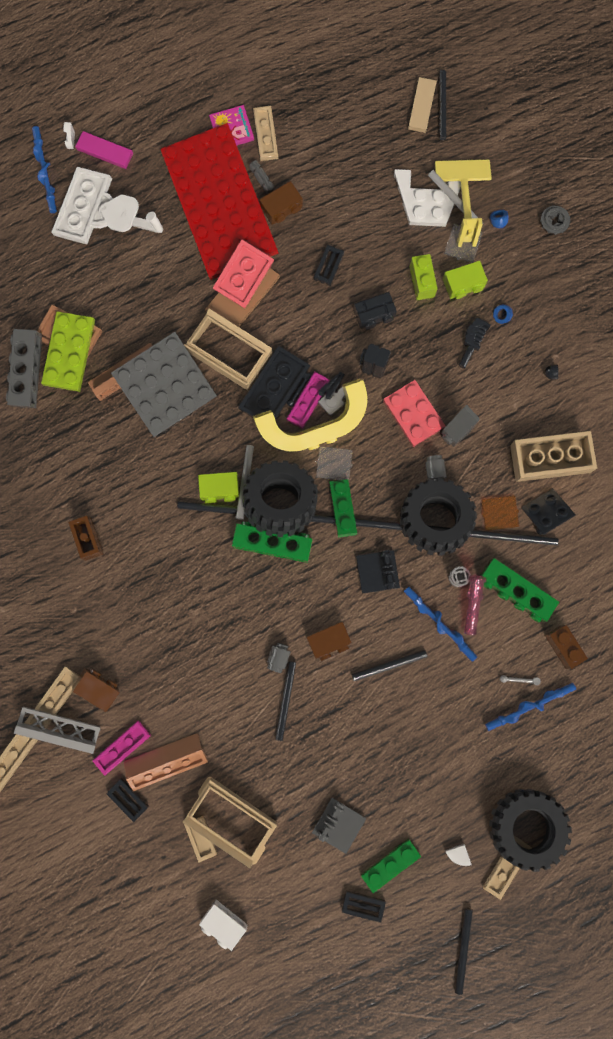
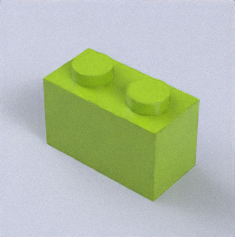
[410,254,437,300]
[443,261,488,299]
[198,472,239,503]

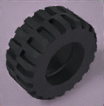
[243,460,318,537]
[400,478,477,556]
[489,789,572,872]

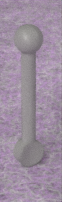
[500,675,541,685]

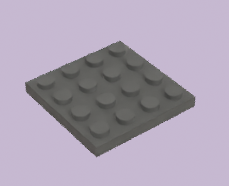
[111,332,217,437]

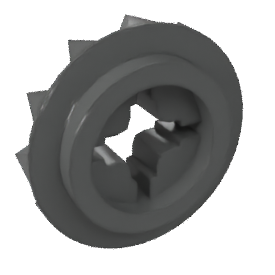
[540,206,570,235]

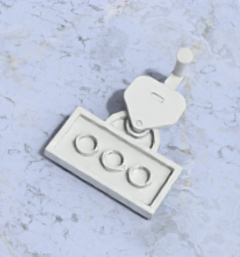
[52,167,163,244]

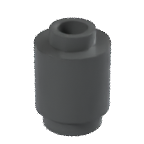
[425,455,447,481]
[267,643,291,673]

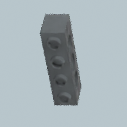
[6,329,42,409]

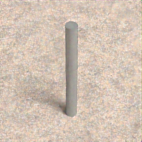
[428,170,484,224]
[236,445,254,520]

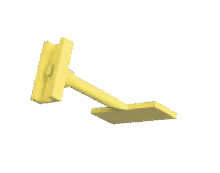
[435,160,492,247]

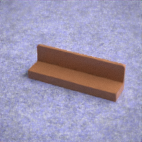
[88,343,153,401]
[124,733,208,791]

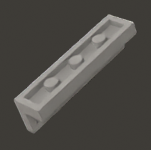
[14,706,101,754]

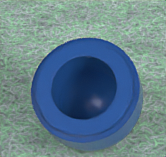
[490,210,509,228]
[493,305,513,324]

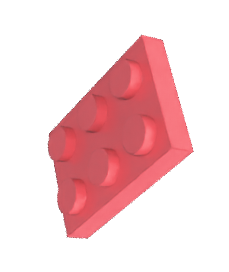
[213,240,274,309]
[383,380,446,447]

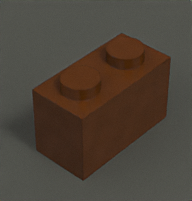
[260,181,303,225]
[68,515,104,561]
[306,622,352,661]
[544,625,588,669]
[72,668,120,712]

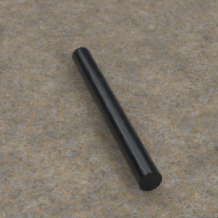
[439,70,447,140]
[352,650,428,681]
[275,661,296,741]
[455,908,473,995]

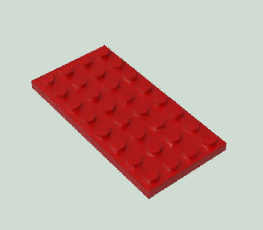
[160,123,279,280]

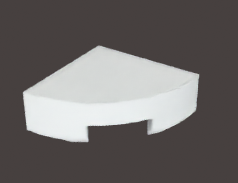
[64,122,75,149]
[445,844,471,866]

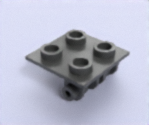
[312,798,366,854]

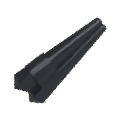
[319,372,345,400]

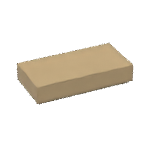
[184,816,218,862]

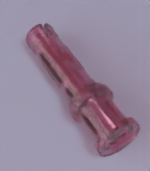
[464,575,487,635]

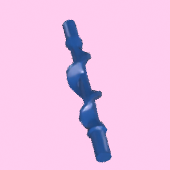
[32,126,57,213]
[404,587,478,662]
[485,683,576,731]

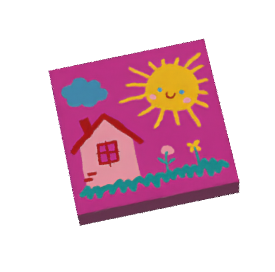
[209,105,254,145]

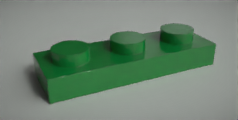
[329,479,357,538]
[361,839,421,893]

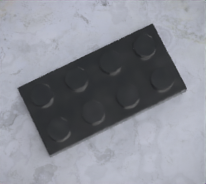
[238,346,310,421]

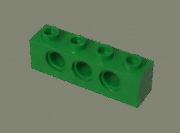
[232,522,313,563]
[478,558,560,623]

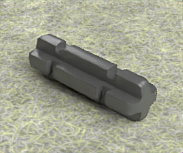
[249,160,274,194]

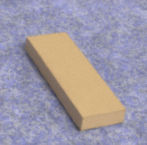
[408,77,437,133]
[253,106,278,161]
[483,836,532,900]

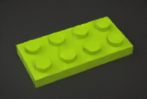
[41,312,95,392]

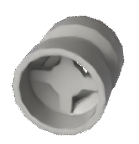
[449,567,471,587]

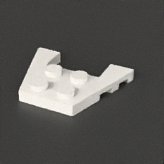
[394,169,461,227]

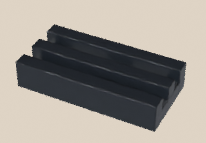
[314,245,344,287]
[106,778,149,823]
[342,890,386,923]

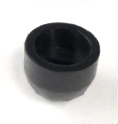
[545,364,558,380]

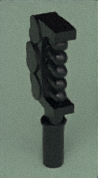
[459,318,491,369]

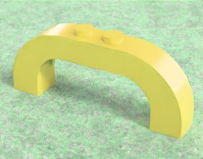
[253,379,367,451]

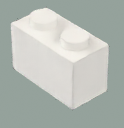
[199,900,248,951]

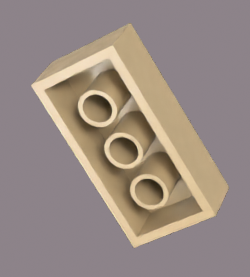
[510,431,597,482]

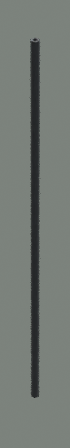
[177,501,559,546]

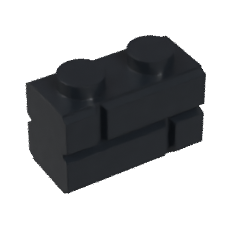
[353,292,397,329]
[359,344,391,379]

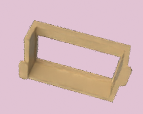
[184,309,272,392]
[183,777,278,868]

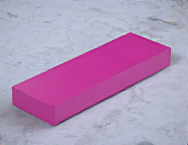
[75,131,133,169]
[287,371,330,429]
[92,721,151,776]

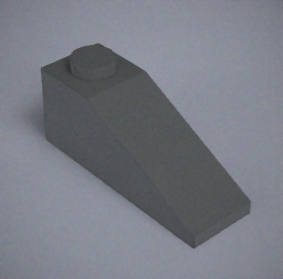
[441,405,480,447]

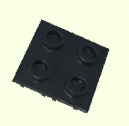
[521,488,576,535]
[356,550,400,594]

